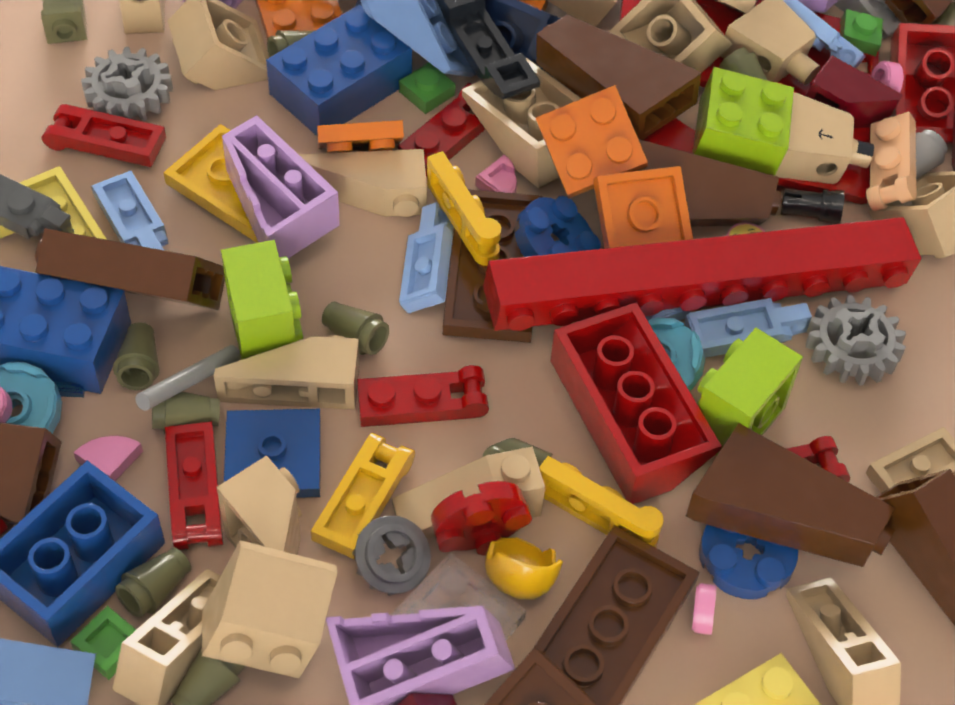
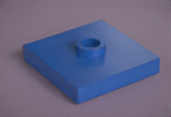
[224,408,321,498]

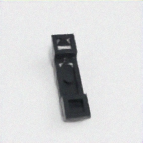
[437,0,540,99]

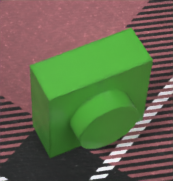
[840,9,883,56]
[399,62,456,114]
[70,606,136,680]

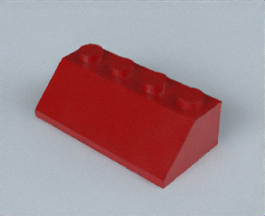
[550,302,722,504]

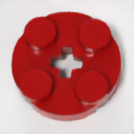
[431,481,532,555]

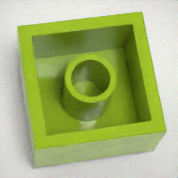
[693,67,794,176]
[221,240,303,360]
[697,327,803,455]

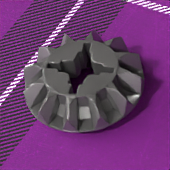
[352,516,431,595]

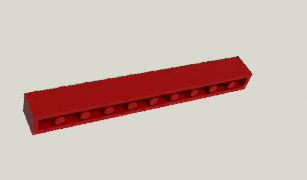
[483,217,922,331]

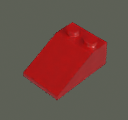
[890,23,955,144]

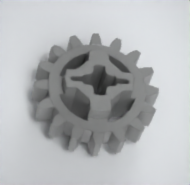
[81,47,173,121]
[805,295,906,385]

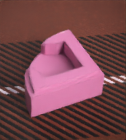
[475,155,517,193]
[73,436,143,481]

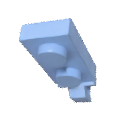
[783,0,865,68]
[91,171,169,250]
[399,202,453,313]
[684,298,812,358]

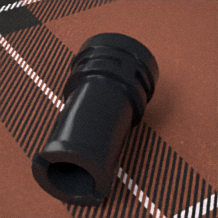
[781,187,845,224]

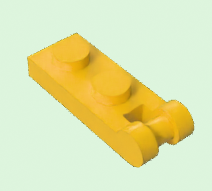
[427,151,501,266]
[311,433,416,559]
[539,456,664,548]

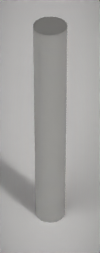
[135,345,241,411]

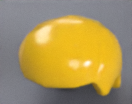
[485,537,563,600]

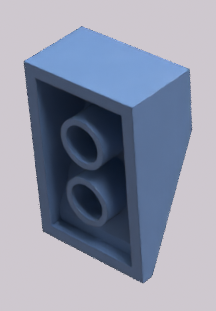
[361,0,476,77]

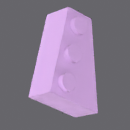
[222,115,340,258]
[326,605,515,705]

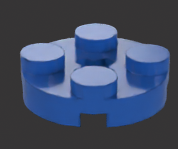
[515,196,601,257]
[699,525,798,599]

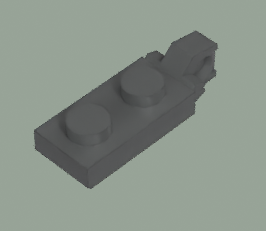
[0,174,74,239]

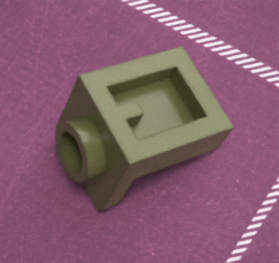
[41,0,87,44]

